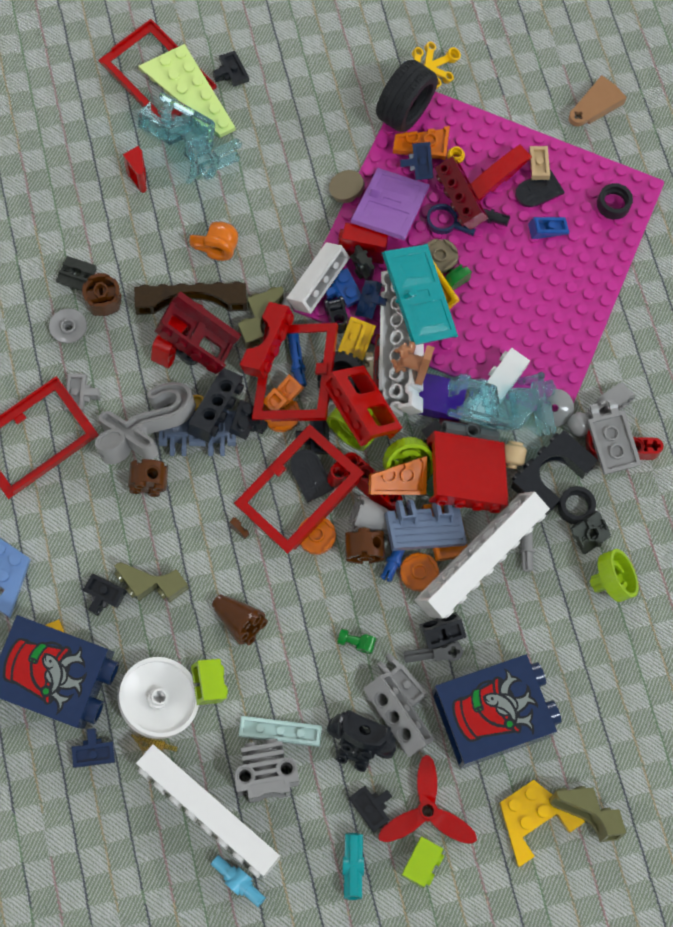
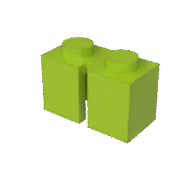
[191,659,228,705]
[401,836,445,888]

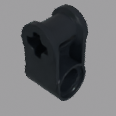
[324,296,348,334]

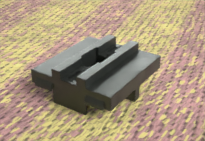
[350,245,375,281]
[56,256,97,291]
[570,511,611,554]

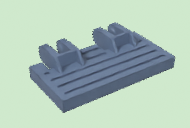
[159,411,236,456]
[384,499,467,551]

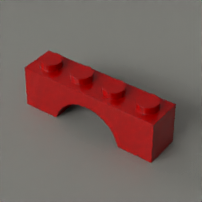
[240,302,294,379]

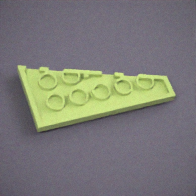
[138,44,235,138]

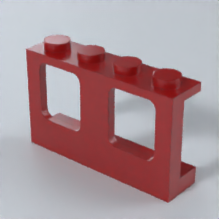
[322,365,402,447]

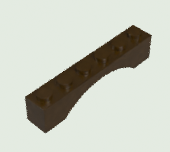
[134,281,247,315]

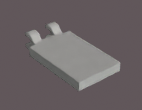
[587,399,642,476]

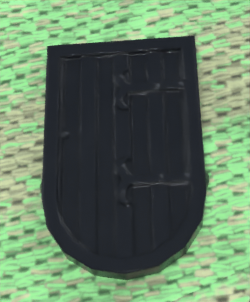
[515,170,565,207]
[290,449,334,503]

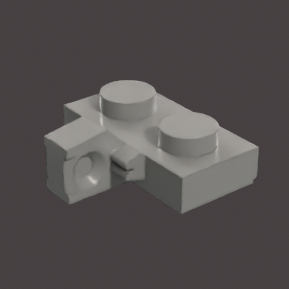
[64,374,101,412]

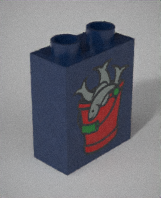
[0,615,119,729]
[432,654,562,770]

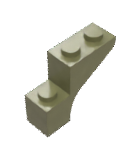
[238,286,284,350]
[114,562,189,603]
[549,786,627,842]

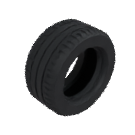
[376,60,438,132]

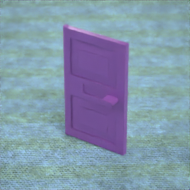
[350,168,430,240]

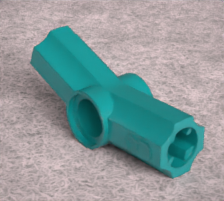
[342,833,364,900]

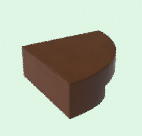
[229,517,249,539]

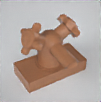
[391,341,435,386]

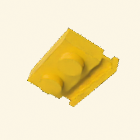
[338,317,376,361]

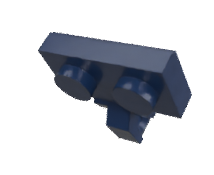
[400,142,433,180]
[355,280,387,319]
[71,728,115,768]

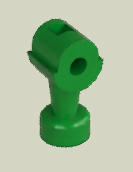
[337,628,376,654]

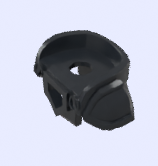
[326,710,396,772]

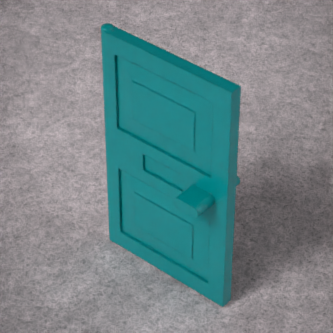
[382,244,458,346]

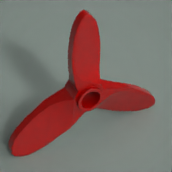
[378,755,477,844]

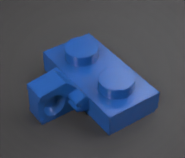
[325,268,361,308]

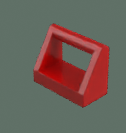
[123,146,147,193]

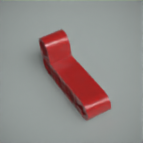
[151,302,204,369]
[585,430,664,460]
[327,452,403,513]

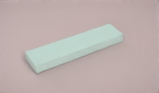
[239,716,322,747]

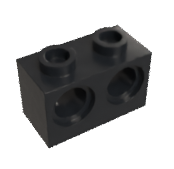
[419,612,467,650]

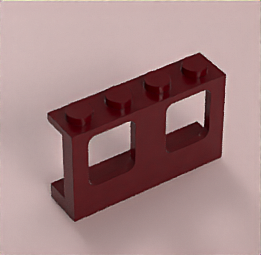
[154,291,241,374]

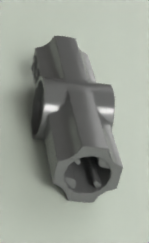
[440,421,500,441]

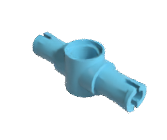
[211,855,266,907]

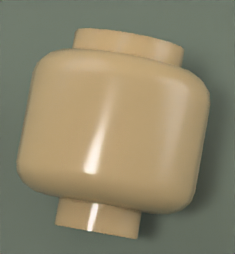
[505,441,527,470]

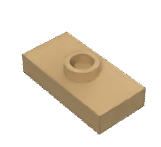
[529,146,550,180]

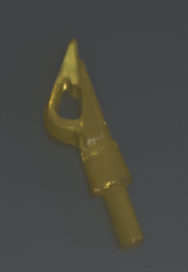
[131,734,178,752]

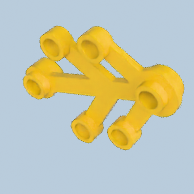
[412,41,461,89]

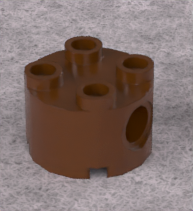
[82,273,122,316]
[128,459,168,497]
[345,528,385,564]

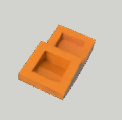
[264,374,304,410]

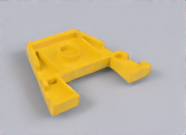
[499,780,585,868]

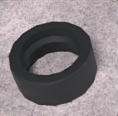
[597,183,633,220]
[558,486,596,524]

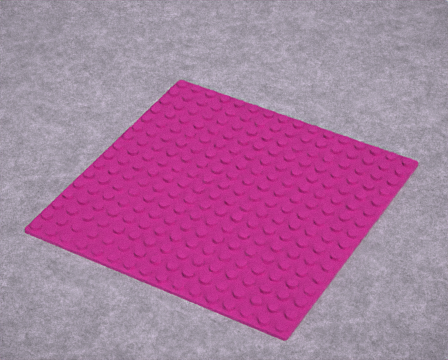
[292,91,664,412]

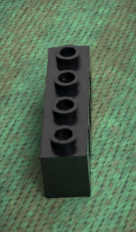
[188,368,244,443]

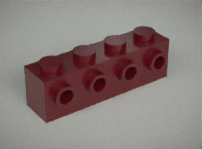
[435,156,488,230]

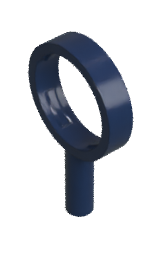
[426,204,476,236]

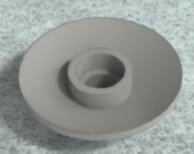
[49,309,87,344]
[536,389,574,426]

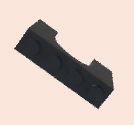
[511,430,598,516]

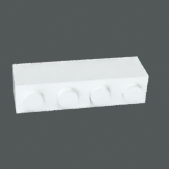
[287,242,350,314]
[466,348,530,424]

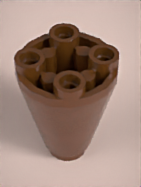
[212,594,268,645]

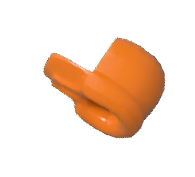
[189,221,239,261]

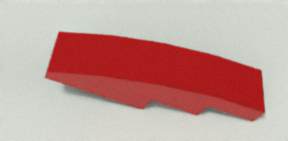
[471,144,532,201]

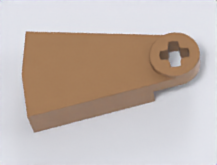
[568,75,627,127]

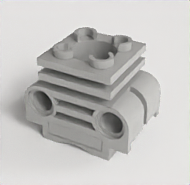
[235,739,299,803]

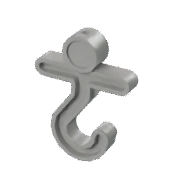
[95,382,196,464]

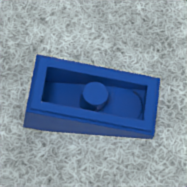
[528,217,569,239]

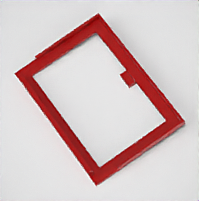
[98,19,217,128]
[252,323,338,422]
[0,376,99,499]
[234,424,364,554]

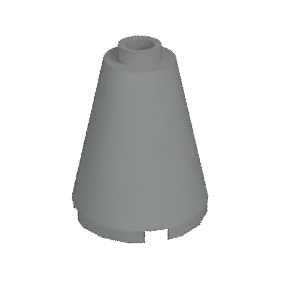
[348,495,397,535]

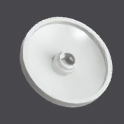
[118,657,199,739]

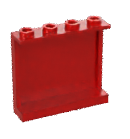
[427,431,508,514]

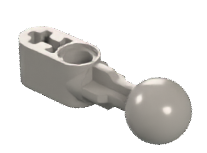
[568,382,635,436]

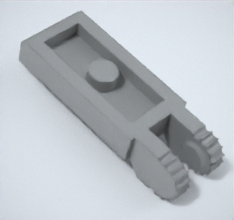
[377,653,428,707]

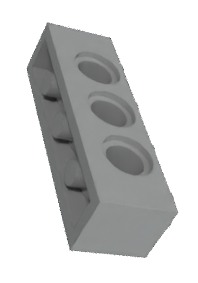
[363,672,435,757]

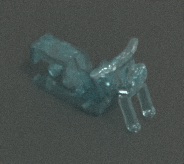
[138,92,242,184]
[447,372,556,437]

